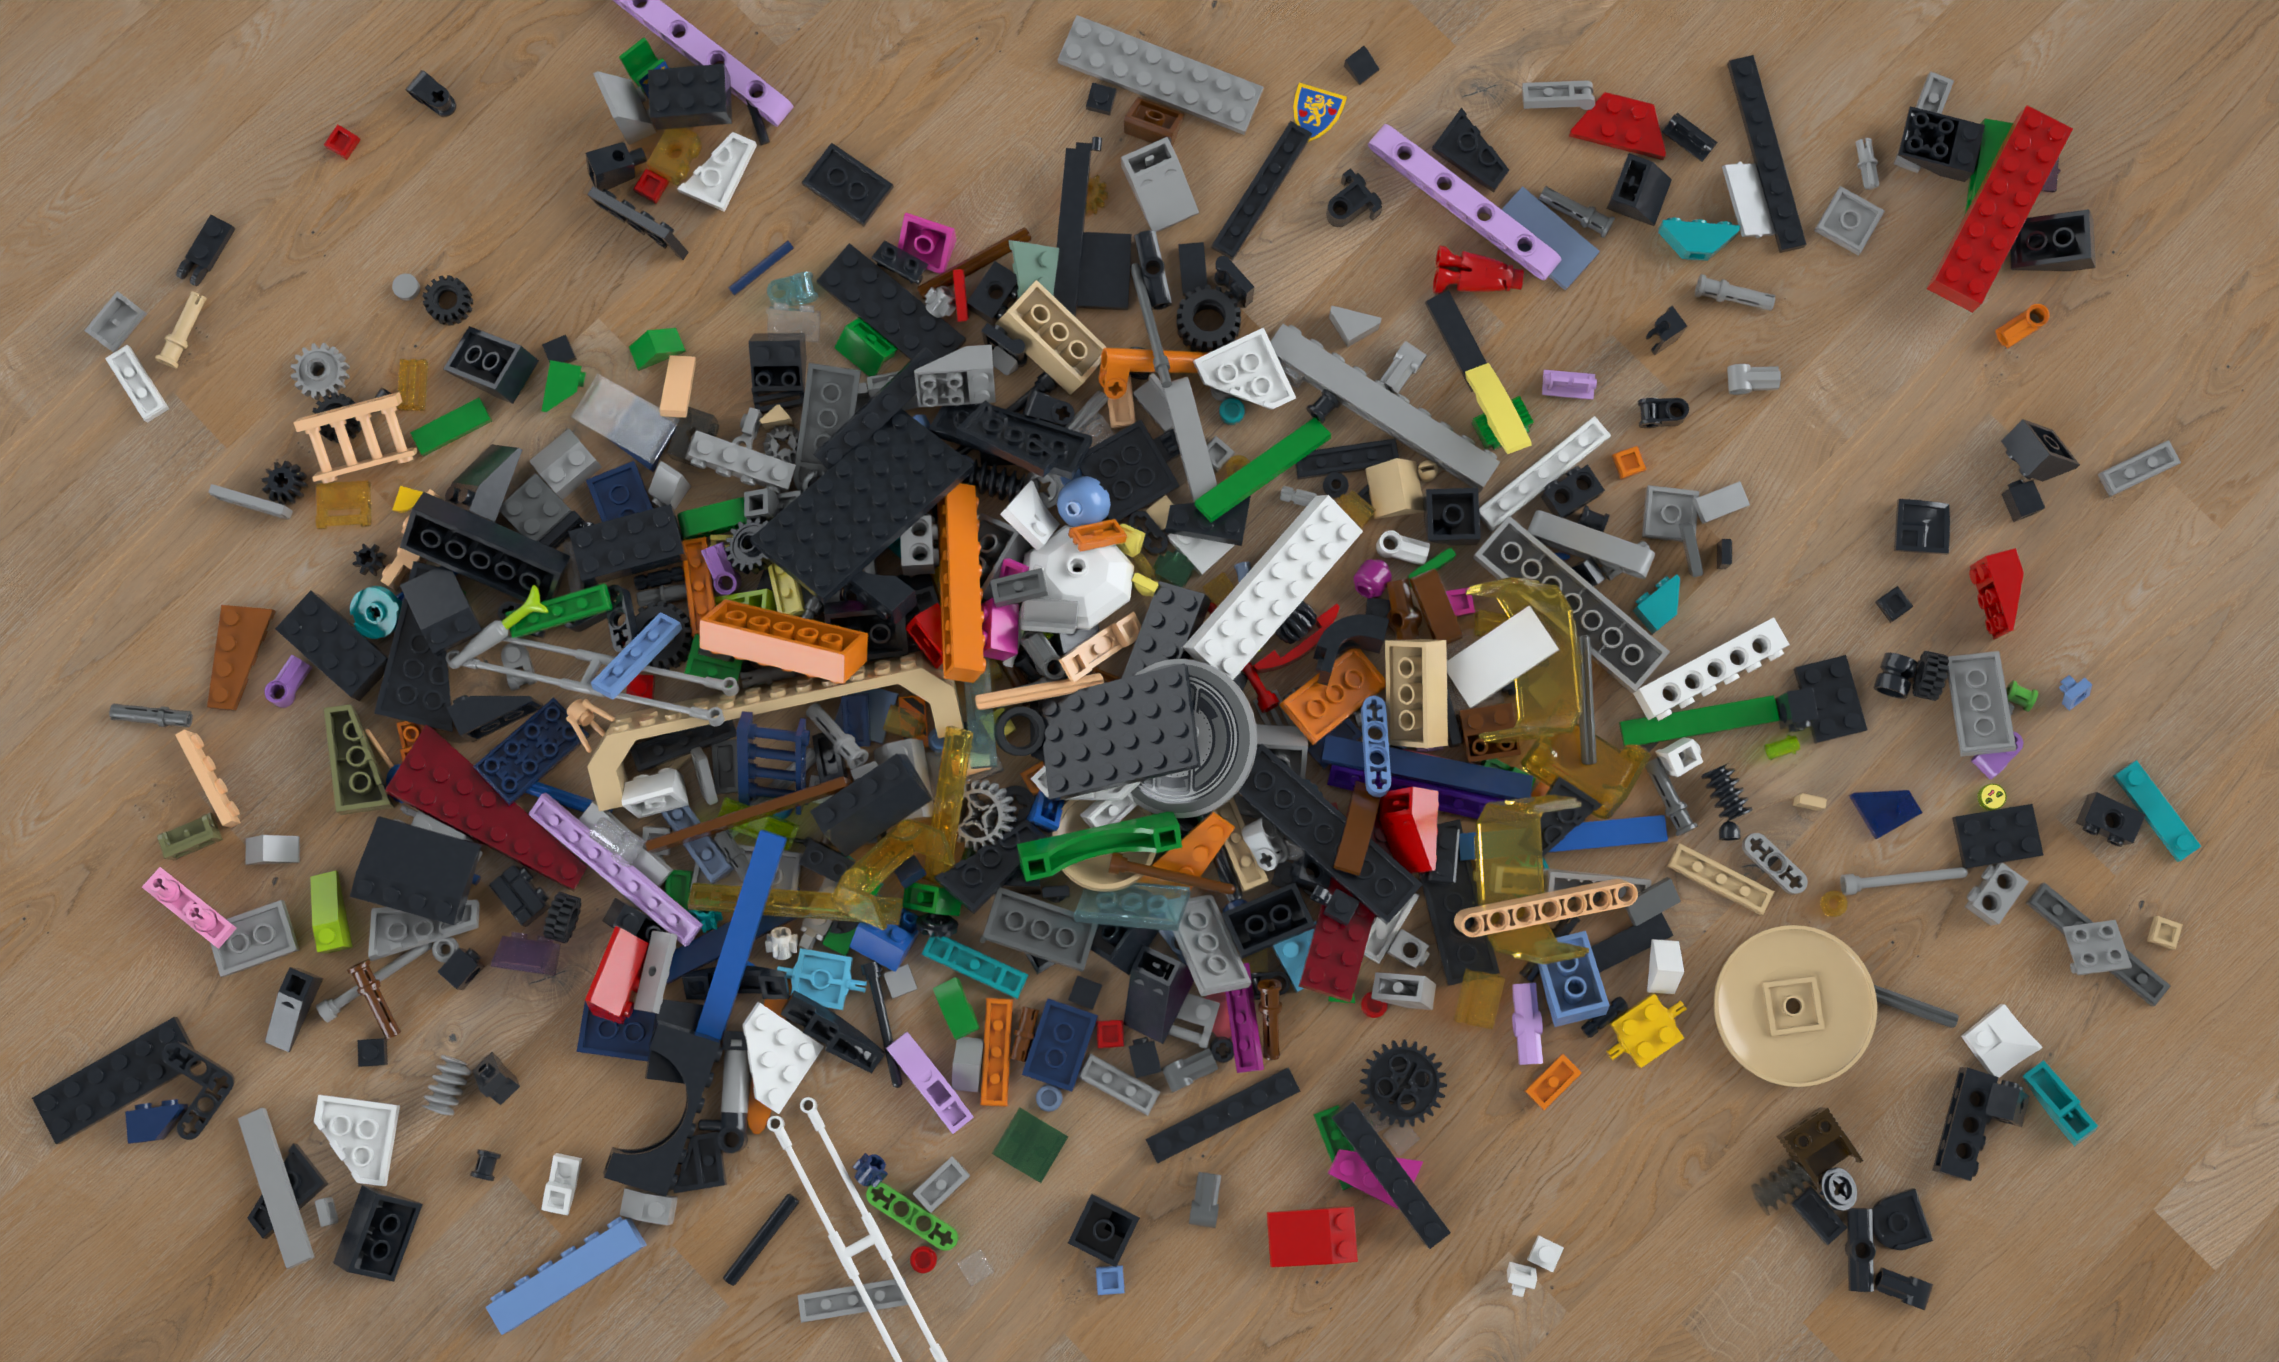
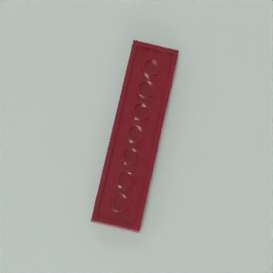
[1299,791,1391,1003]

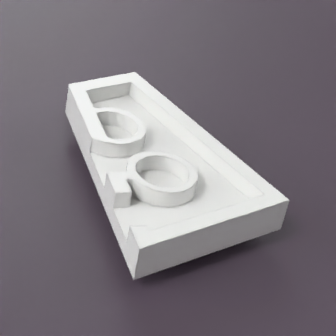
[677,132,757,212]

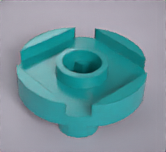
[350,586,403,639]

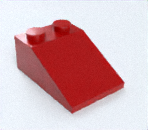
[1267,1206,1358,1267]

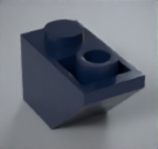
[125,1099,188,1144]

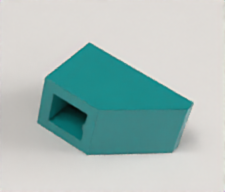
[1633,574,1680,635]

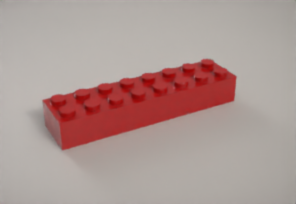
[1926,105,2073,313]

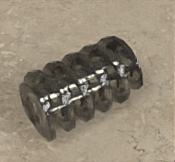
[1751,1159,1813,1216]

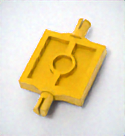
[1606,993,1687,1068]

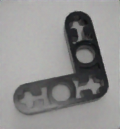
[564,584,638,653]
[162,1041,235,1140]

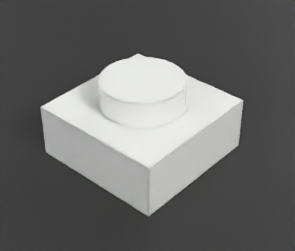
[1527,1235,1564,1272]

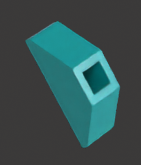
[1658,217,1740,261]

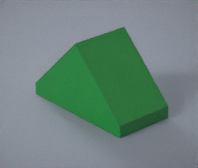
[629,328,686,371]

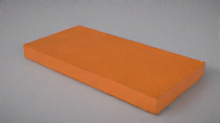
[1279,649,1386,745]

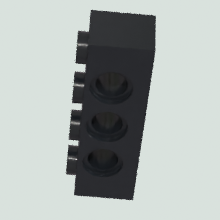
[1932,1067,1999,1181]

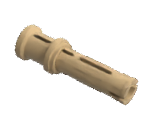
[155,291,207,369]

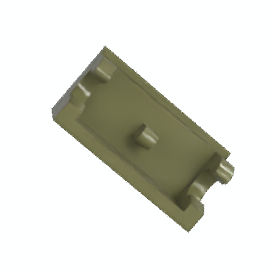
[157,813,223,861]

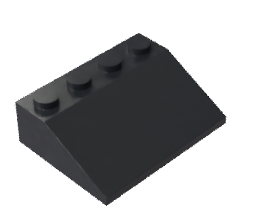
[350,816,482,925]

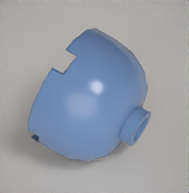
[1057,476,1111,527]

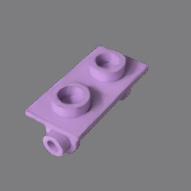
[1542,370,1597,400]

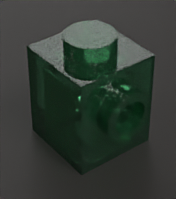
[1153,550,1195,588]

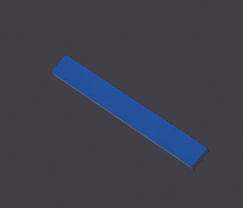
[1458,815,1668,861]
[696,830,787,1040]

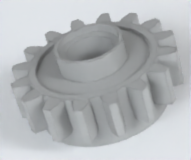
[291,343,350,400]

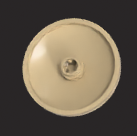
[1052,800,1156,892]

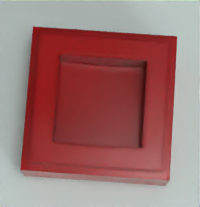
[324,124,361,160]
[633,168,669,204]
[1096,1020,1124,1048]

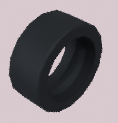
[994,707,1045,756]

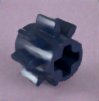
[853,1153,888,1188]

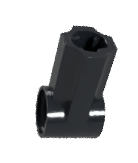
[1874,1267,1933,1310]

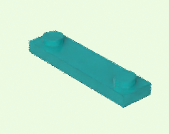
[2113,760,2201,862]
[921,936,1029,999]

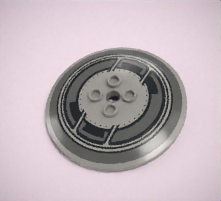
[1131,659,1257,818]

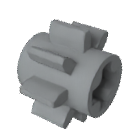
[925,286,956,318]

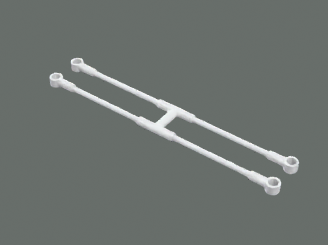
[767,1097,948,1362]

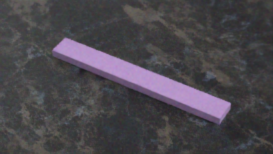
[528,793,703,947]

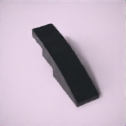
[781,990,885,1074]

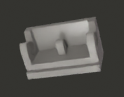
[84,291,147,353]

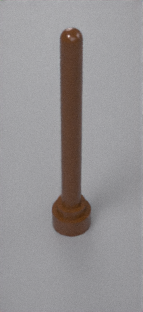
[1108,852,1235,895]

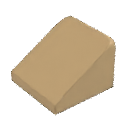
[760,405,794,430]

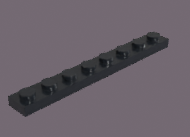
[1727,55,1807,253]

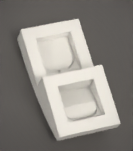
[541,1153,582,1215]

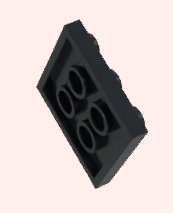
[1079,419,1180,522]

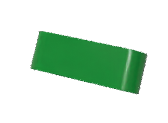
[677,497,747,541]

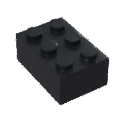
[648,63,732,130]

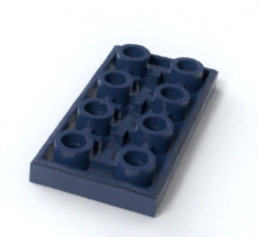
[473,697,590,806]

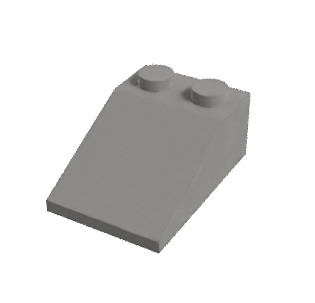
[593,71,656,145]

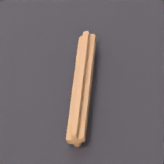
[975,673,1104,710]

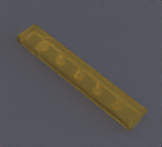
[922,726,973,885]

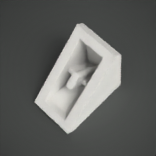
[1647,939,1684,994]

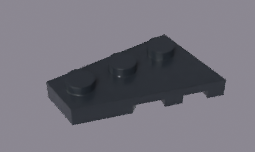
[247,1143,328,1239]

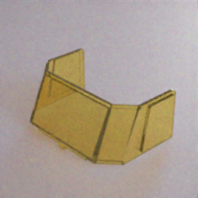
[1466,577,1583,743]
[1473,795,1589,964]

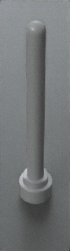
[1840,867,1968,896]
[316,942,432,1023]

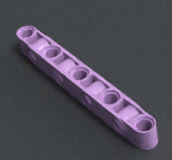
[613,0,794,127]
[1368,124,1562,280]

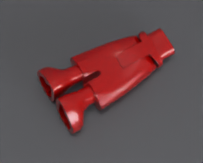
[1433,245,1524,294]

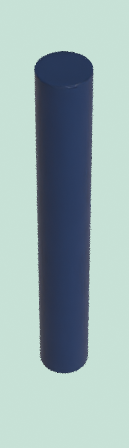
[728,240,794,296]

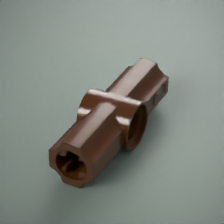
[1387,578,1422,640]

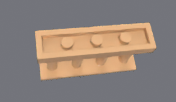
[293,392,419,484]

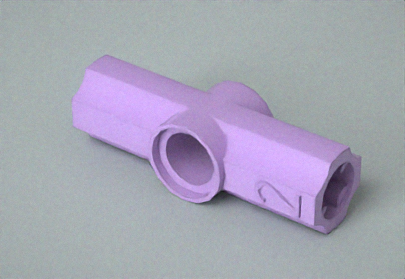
[1512,983,1543,1065]

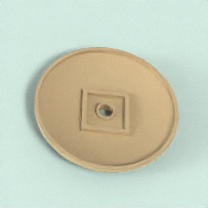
[1714,925,1877,1087]

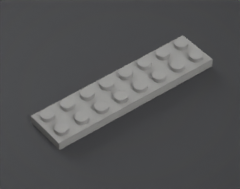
[1058,15,1264,135]

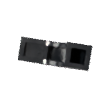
[1313,614,1389,686]

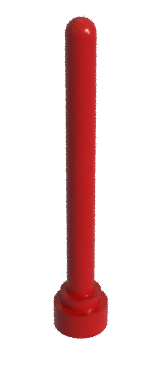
[1208,602,1280,713]

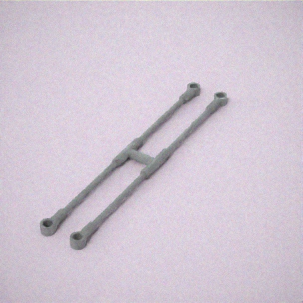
[445,628,739,726]

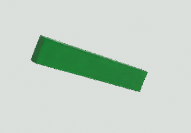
[1195,417,1331,523]
[1619,695,1780,748]

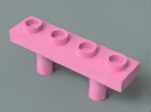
[142,867,237,949]

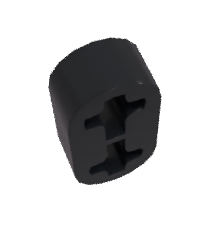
[1129,511,1168,556]

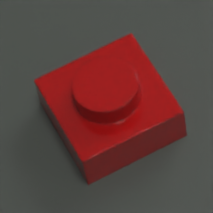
[626,675,655,702]

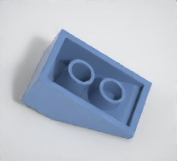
[1534,931,1610,1027]

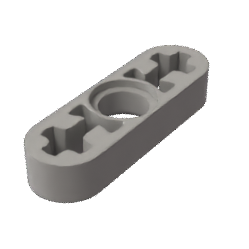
[1742,833,1808,895]

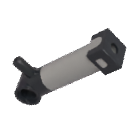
[698,1031,750,1153]

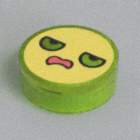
[1977,784,2007,811]

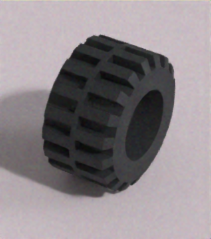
[1176,285,1241,352]
[627,602,694,670]

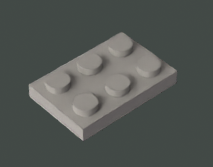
[210,900,300,977]

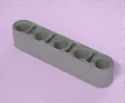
[1163,377,1217,502]
[1527,510,1655,579]

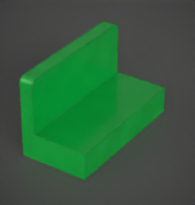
[835,317,898,377]

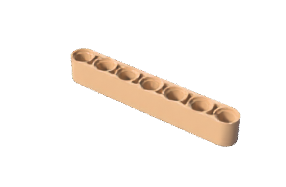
[1454,879,1638,937]

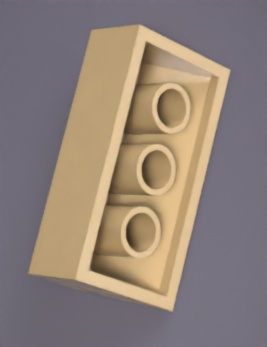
[995,280,1107,395]
[1385,639,1448,748]

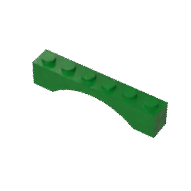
[1017,812,1182,882]

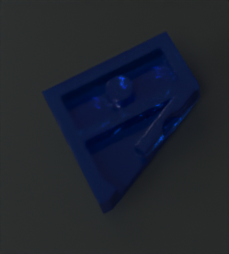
[1849,790,1923,839]

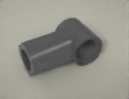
[1020,631,1065,679]
[1161,1048,1218,1092]
[1189,1172,1221,1228]

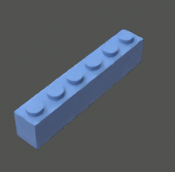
[486,1217,647,1335]

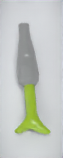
[451,585,548,668]

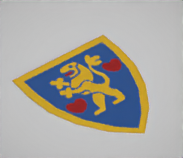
[1293,83,1347,142]

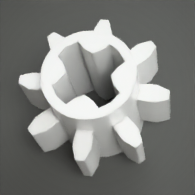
[765,927,798,960]

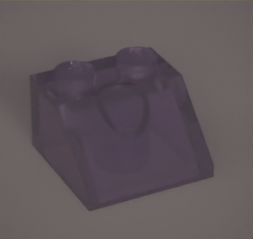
[491,932,561,976]

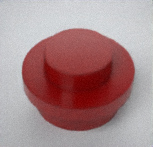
[910,1246,937,1273]

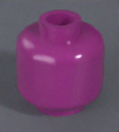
[1353,559,1392,598]

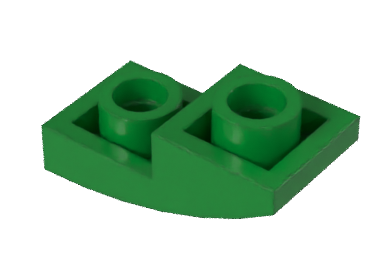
[933,977,980,1040]

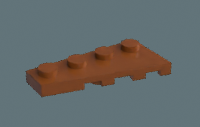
[207,605,276,711]

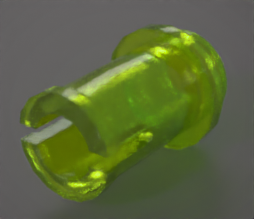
[1764,735,1800,760]

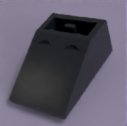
[1898,106,1985,182]
[1123,945,1194,1044]

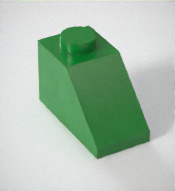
[541,360,586,412]
[902,882,962,916]

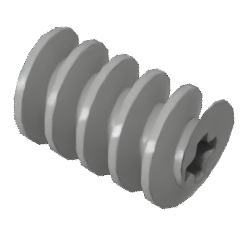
[421,1055,471,1115]

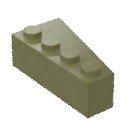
[324,704,395,815]

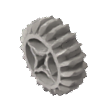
[946,780,1017,851]

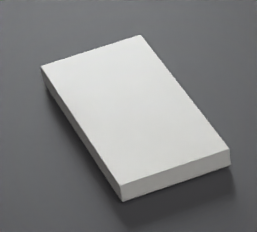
[1447,606,1559,709]

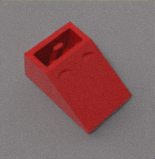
[1969,548,2024,640]
[1379,787,1439,874]

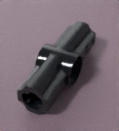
[1134,230,1172,310]
[1845,1208,1876,1292]

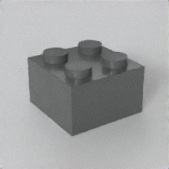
[499,473,572,542]

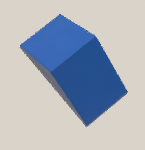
[1026,790,1065,833]

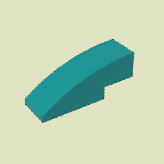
[2022,1060,2098,1147]

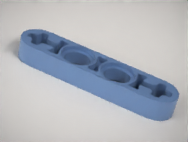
[1361,696,1391,797]

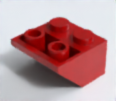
[905,603,943,670]

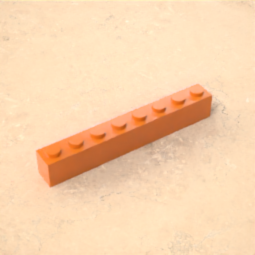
[937,483,986,683]

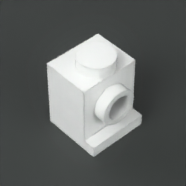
[1655,737,1703,777]

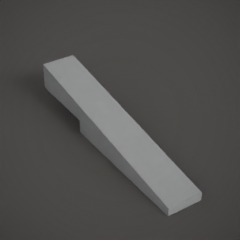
[1487,862,1651,902]

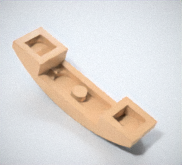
[1059,611,1142,683]

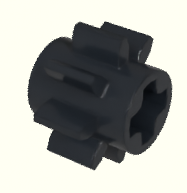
[352,544,387,576]

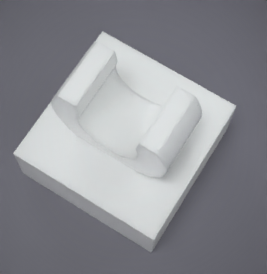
[1507,1262,1537,1297]

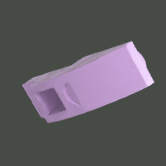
[886,1032,974,1134]

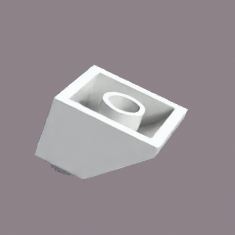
[622,768,689,818]

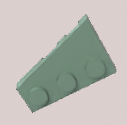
[1009,240,1059,299]

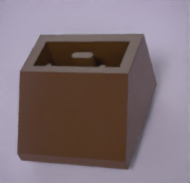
[1457,703,1521,763]

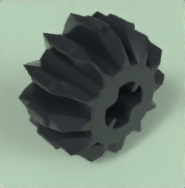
[261,461,308,505]
[1275,601,1317,644]

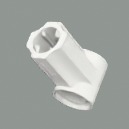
[1376,531,1430,566]

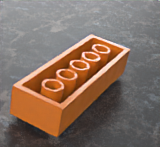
[700,599,868,684]

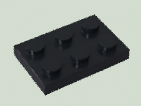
[1794,655,1868,744]
[1952,804,2044,869]

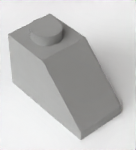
[648,461,691,510]
[1372,972,1436,1010]
[620,1188,678,1225]

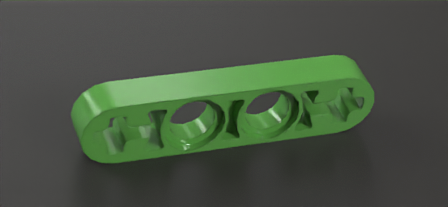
[866,1182,959,1251]

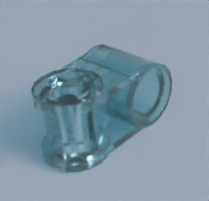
[767,271,819,309]

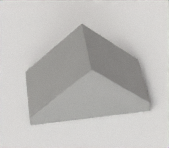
[1329,306,1382,348]
[245,835,300,865]
[952,1037,984,1092]

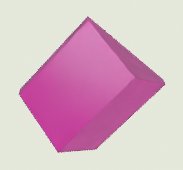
[898,213,957,274]

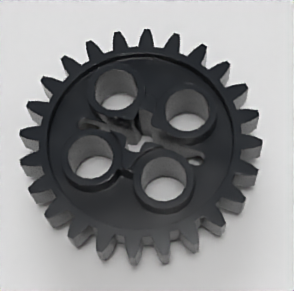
[1359,1039,1447,1127]

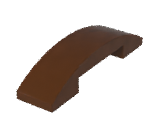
[1333,781,1381,876]

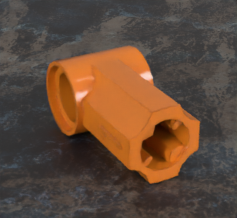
[1995,304,2050,349]

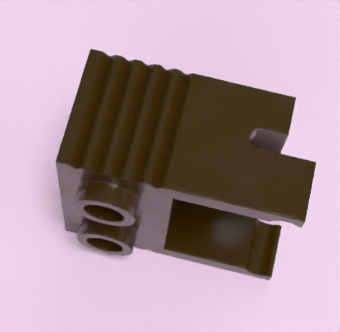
[1776,1107,1863,1190]

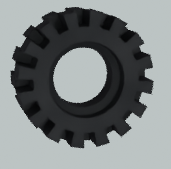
[422,275,473,325]
[312,393,362,443]
[1912,651,1949,701]
[543,892,582,944]

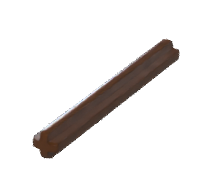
[917,227,1031,300]

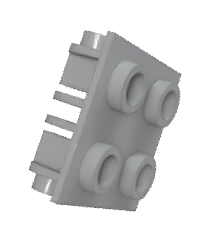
[2062,920,2132,976]

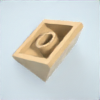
[1365,458,1424,519]

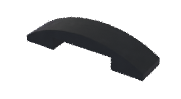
[682,966,790,1000]

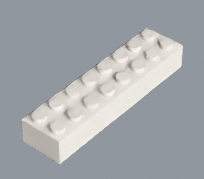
[1183,495,1363,680]

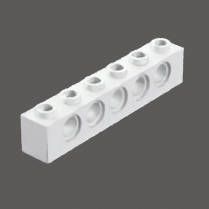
[1633,618,1790,721]

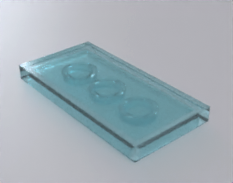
[1074,882,1191,932]

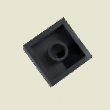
[1423,488,1481,546]
[1068,1192,1140,1267]

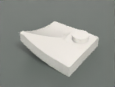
[1000,480,1060,551]
[1167,534,1235,576]
[1961,1004,2043,1077]

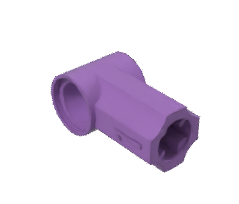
[701,542,742,595]
[265,654,312,708]

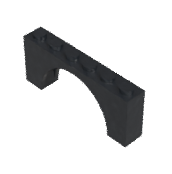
[603,1019,723,1196]

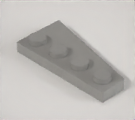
[368,900,480,961]

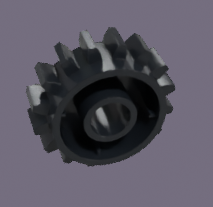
[724,517,774,575]

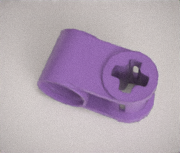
[1971,732,2023,780]

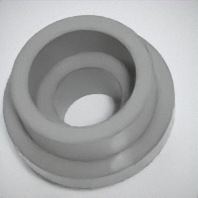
[432,937,459,963]

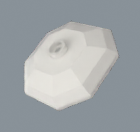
[1023,525,1134,630]

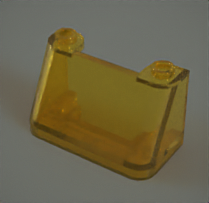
[1521,698,1651,819]

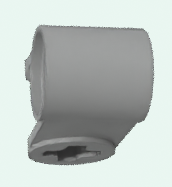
[1242,817,1289,871]

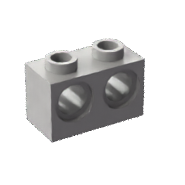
[900,515,939,575]
[1965,863,2029,926]

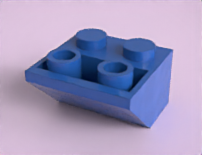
[849,896,920,972]

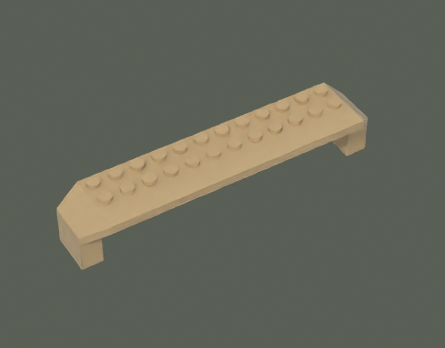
[587,651,964,811]

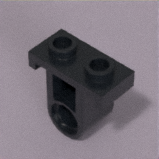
[1326,168,1382,227]

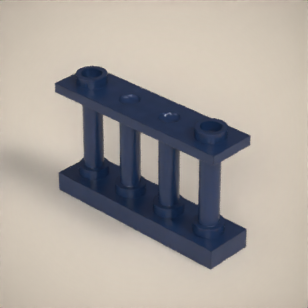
[737,711,810,815]

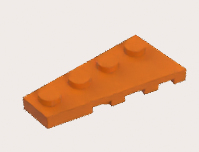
[1135,812,1235,903]

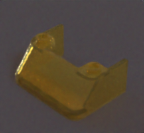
[831,819,955,930]

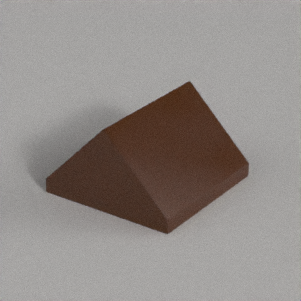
[1124,97,1185,147]

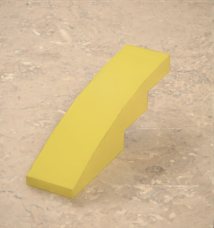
[1465,363,1532,454]

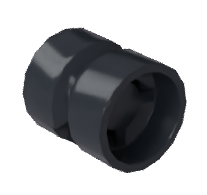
[1873,652,1918,699]

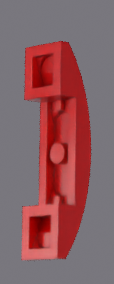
[1253,603,1340,673]

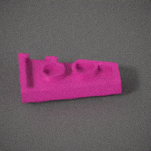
[1327,1149,1423,1210]

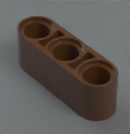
[1410,569,1463,645]

